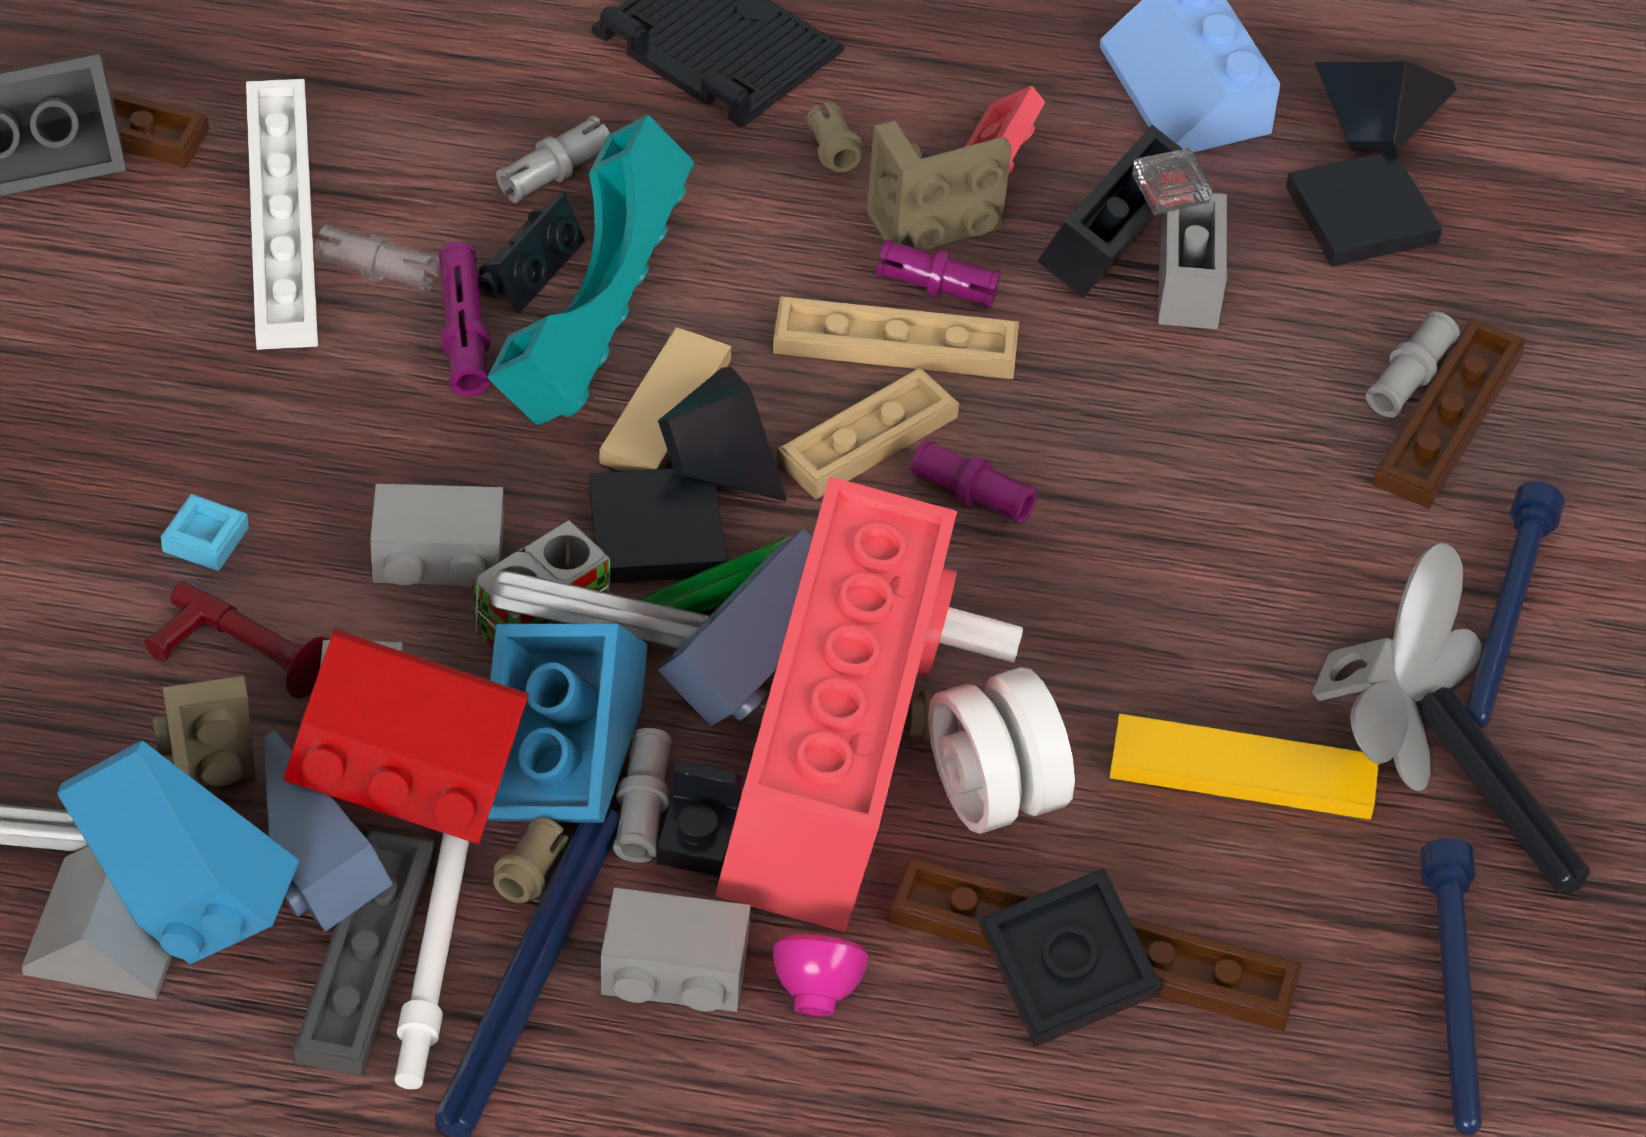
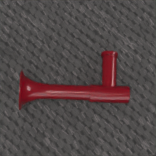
[144,579,330,699]

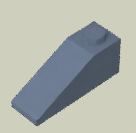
[658,528,812,727]
[264,730,393,932]

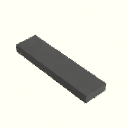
[293,829,435,1077]

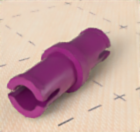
[876,239,1001,308]
[910,439,1038,524]

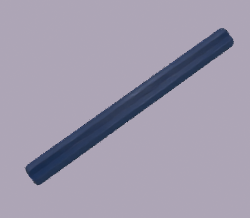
[435,808,620,1137]

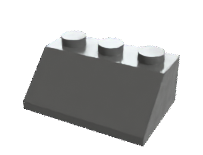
[0,49,126,196]

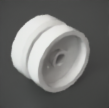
[928,667,1075,834]

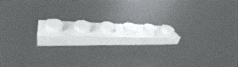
[246,79,318,350]

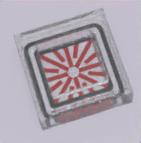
[1132,148,1212,215]

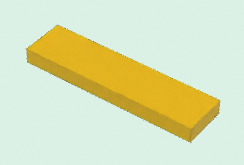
[1109,713,1379,820]

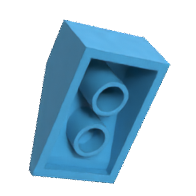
[487,624,648,823]
[57,740,300,964]

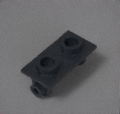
[478,193,585,313]

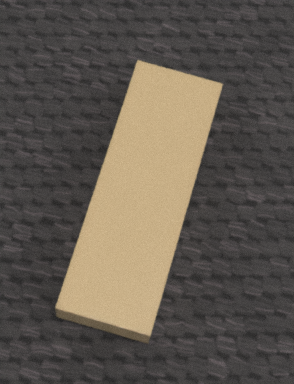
[599,327,732,472]
[777,367,959,500]

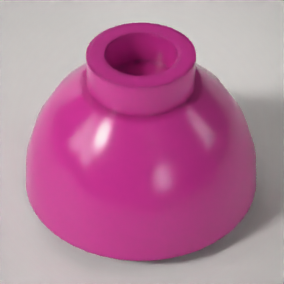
[773,934,869,1017]

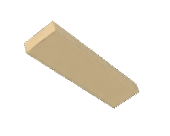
[773,296,1019,379]

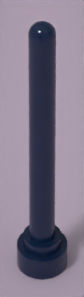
[1466,481,1565,728]
[1420,838,1482,1135]

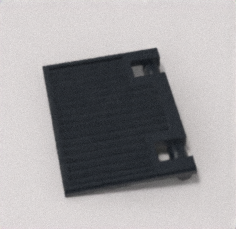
[592,0,845,127]

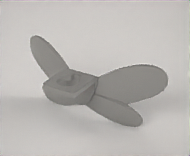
[1312,543,1482,792]

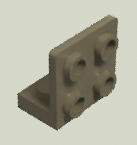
[867,120,1012,251]
[152,676,256,786]

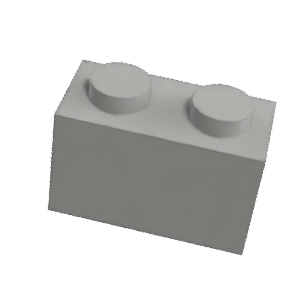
[1158,189,1227,329]
[370,484,504,587]
[601,888,751,1012]

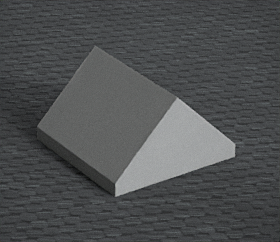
[22,846,173,1000]

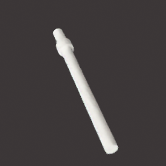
[395,833,469,1089]

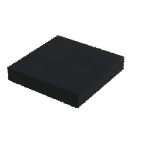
[1286,151,1442,266]
[589,468,726,582]
[979,868,1162,1047]

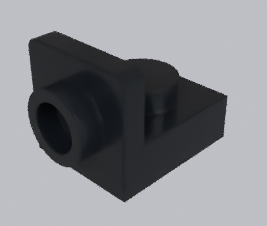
[656,762,742,877]

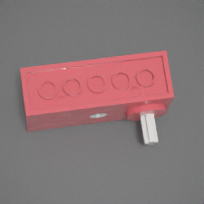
[714,476,1023,933]

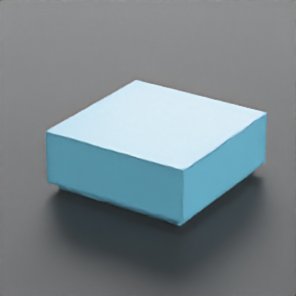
[160,494,249,572]

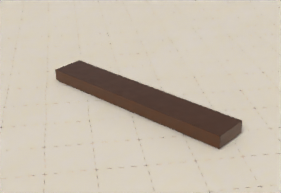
[888,856,1302,1031]

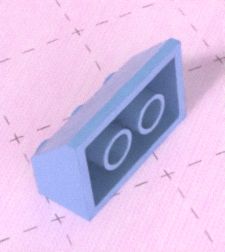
[1099,0,1280,153]

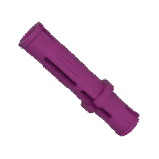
[438,242,490,397]

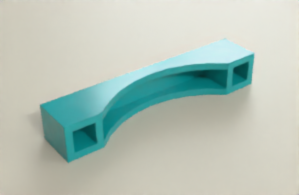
[487,114,695,426]

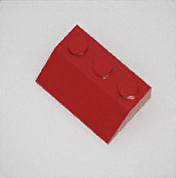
[283,629,529,844]

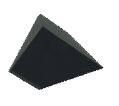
[1314,61,1456,151]
[658,367,787,502]

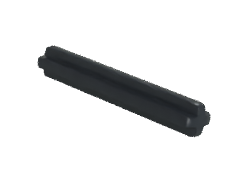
[1420,687,1590,895]

